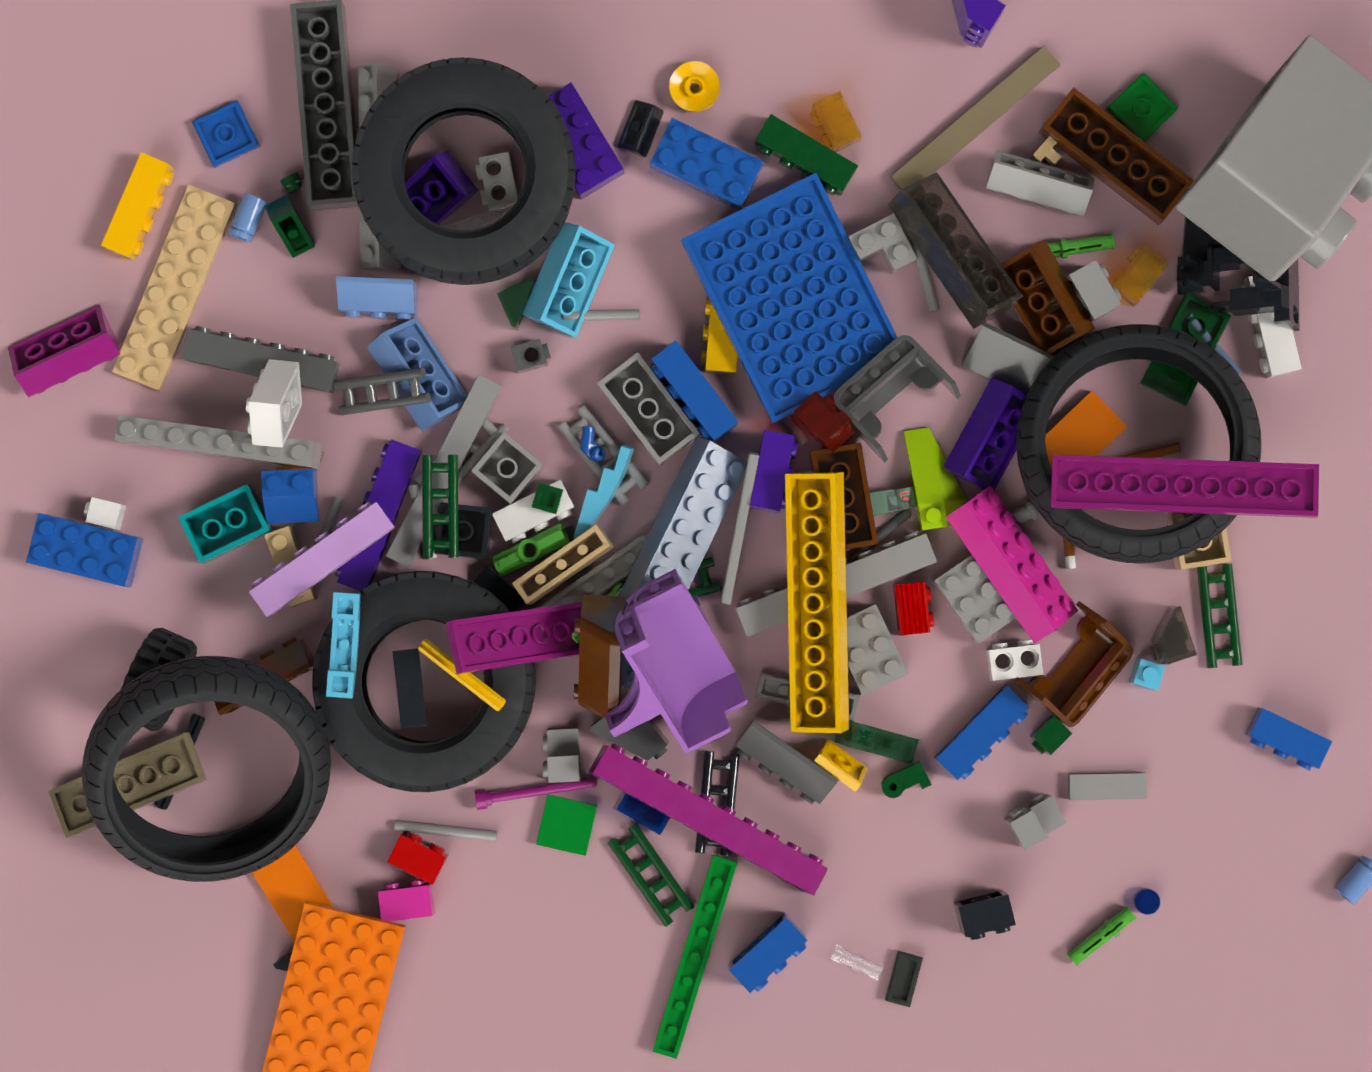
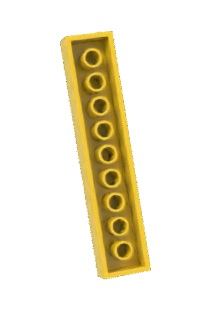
[785,472,849,733]

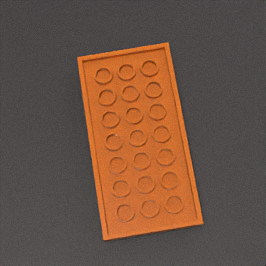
[262,901,406,1072]

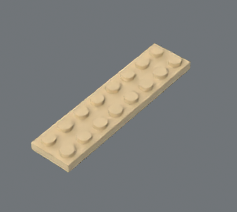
[112,184,237,391]

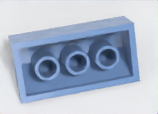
[367,317,468,432]

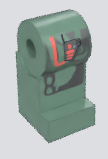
[870,487,917,516]

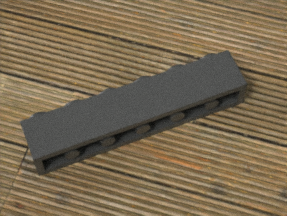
[181,326,340,393]

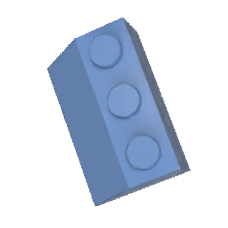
[336,276,419,320]

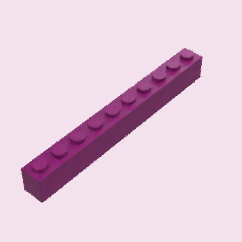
[589,743,828,896]

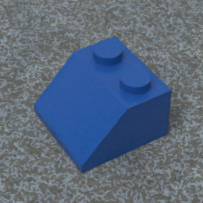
[261,469,319,524]

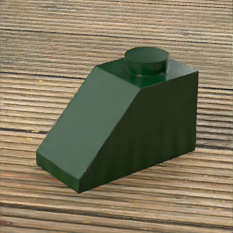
[264,194,315,258]

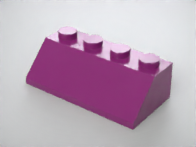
[8,304,120,397]

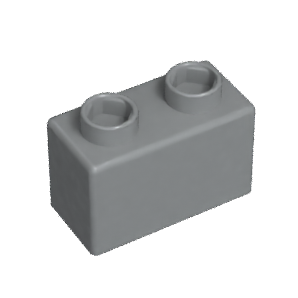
[1175,35,1372,281]

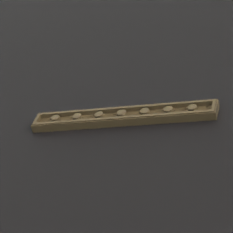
[890,46,1061,197]

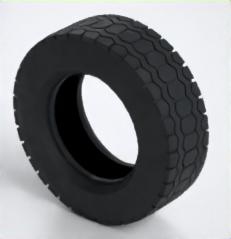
[352,57,575,285]
[312,571,536,792]

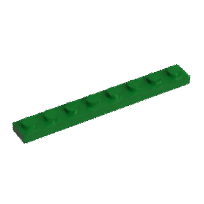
[652,854,738,1059]

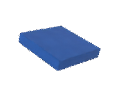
[192,100,260,168]

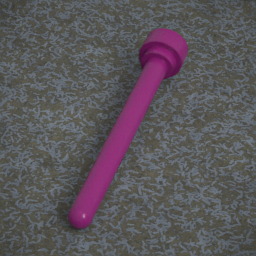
[475,777,597,810]

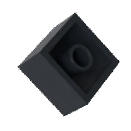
[435,502,494,560]
[953,890,1016,940]

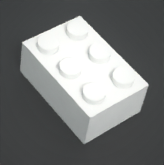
[246,359,302,448]

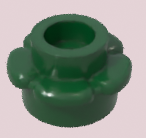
[280,172,304,194]

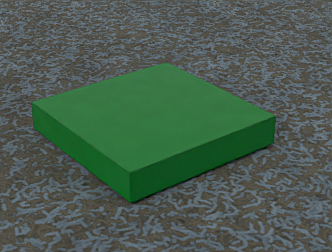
[1106,72,1179,142]
[536,794,597,856]

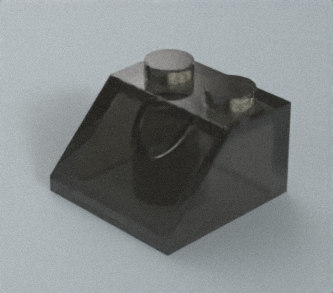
[1149,606,1197,665]

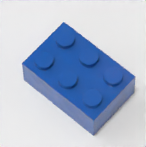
[728,913,807,993]

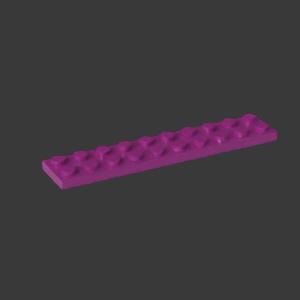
[1051,455,1319,518]

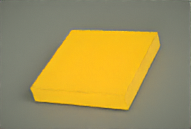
[814,739,868,792]

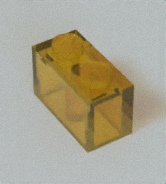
[810,91,862,152]
[1111,245,1169,307]

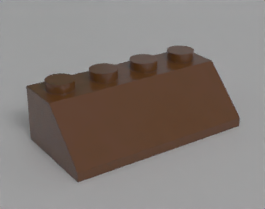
[214,637,315,715]

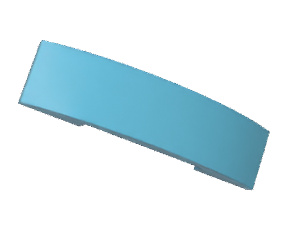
[326,592,360,699]

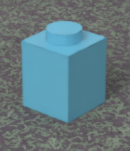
[1129,658,1166,691]

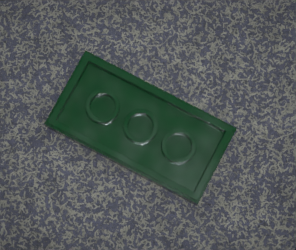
[1139,294,1232,406]

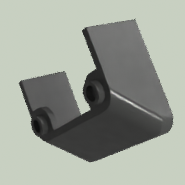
[834,335,961,463]

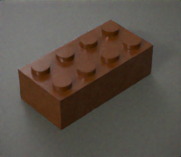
[993,240,1095,354]
[809,443,878,550]

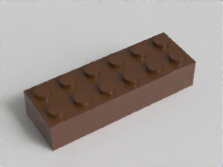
[1039,87,1194,225]

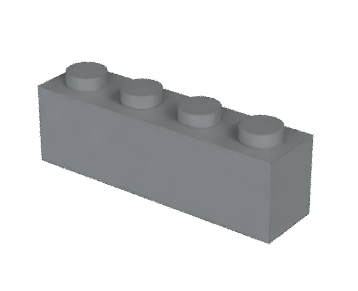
[986,150,1094,216]

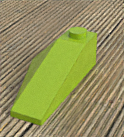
[904,427,967,531]

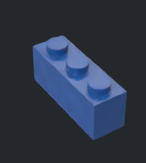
[1245,707,1332,771]

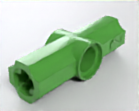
[492,523,570,577]

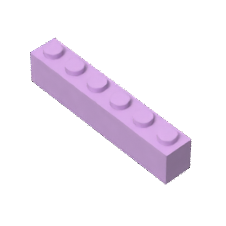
[249,502,395,618]

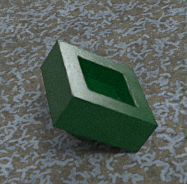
[532,483,564,515]

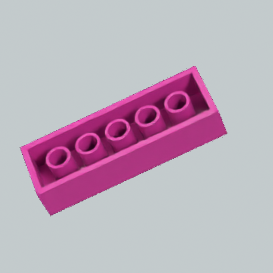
[946,485,1079,643]

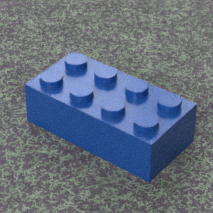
[650,118,764,211]
[651,340,739,443]
[26,513,144,587]

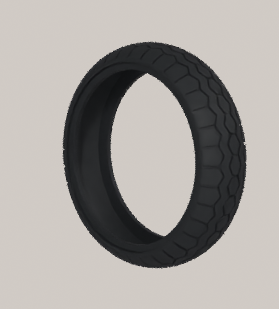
[1016,324,1262,564]
[82,656,331,882]

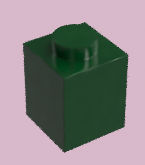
[1030,715,1072,755]

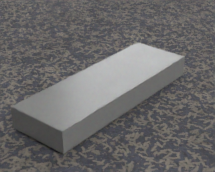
[1068,773,1147,800]

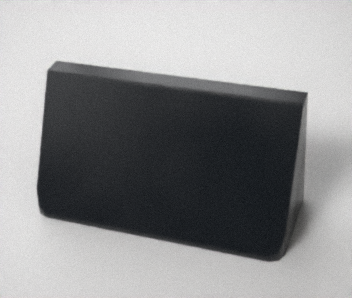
[617,100,664,157]
[473,564,524,612]

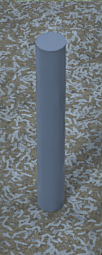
[1186,314,1241,374]

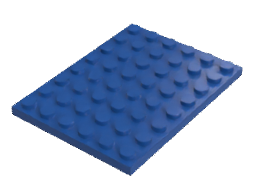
[680,173,897,424]

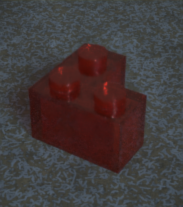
[793,391,855,453]

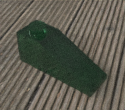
[834,720,919,764]

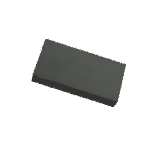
[885,951,923,1007]

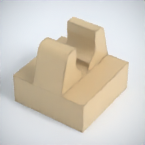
[1030,136,1061,166]

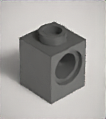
[510,339,551,374]

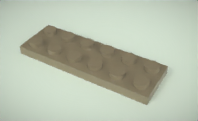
[48,732,207,838]

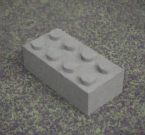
[597,352,700,466]

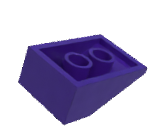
[405,151,479,225]

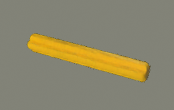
[418,639,506,711]

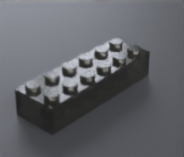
[888,172,1023,329]

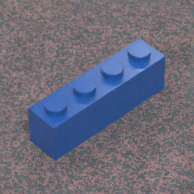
[934,685,1029,780]

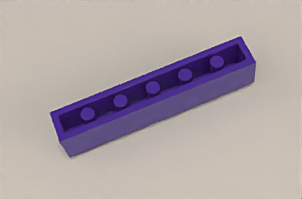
[335,439,422,591]

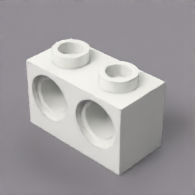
[475,152,518,211]
[986,640,1044,681]

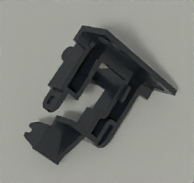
[1177,239,1300,331]

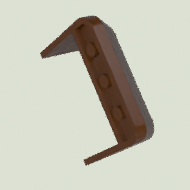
[573,595,624,719]
[1014,601,1133,727]

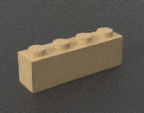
[512,525,614,605]

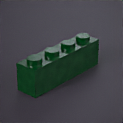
[755,114,858,196]

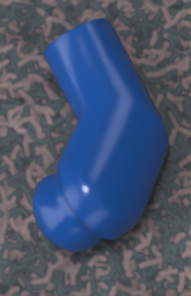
[580,426,605,462]

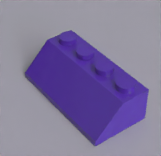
[943,378,1026,491]

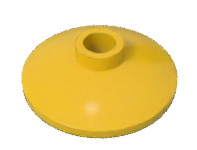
[669,61,720,112]

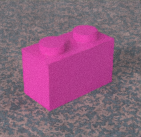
[378,880,435,921]

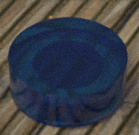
[1133,888,1160,915]

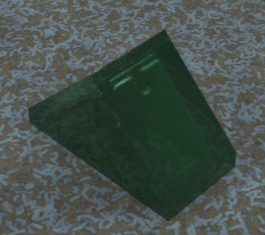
[497,278,535,330]

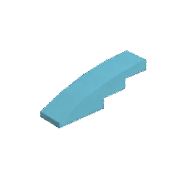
[574,445,635,539]

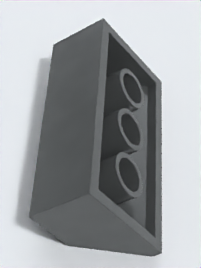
[735,720,839,804]

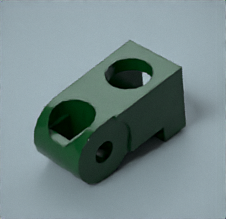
[881,760,932,798]

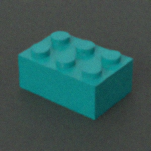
[178,484,274,564]

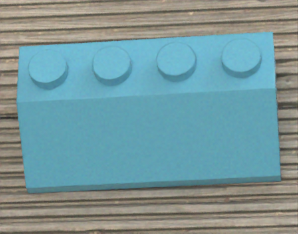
[522,222,615,338]

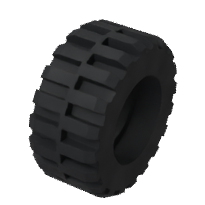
[120,628,197,731]

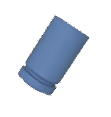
[228,193,268,243]
[1334,855,1372,905]

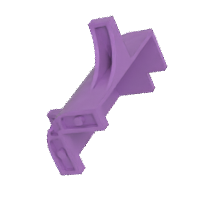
[604,569,748,754]

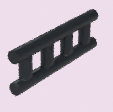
[695,751,740,856]

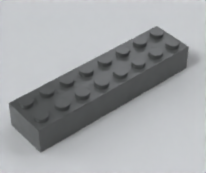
[290,0,359,211]

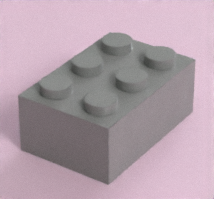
[932,554,1016,644]
[847,604,909,696]

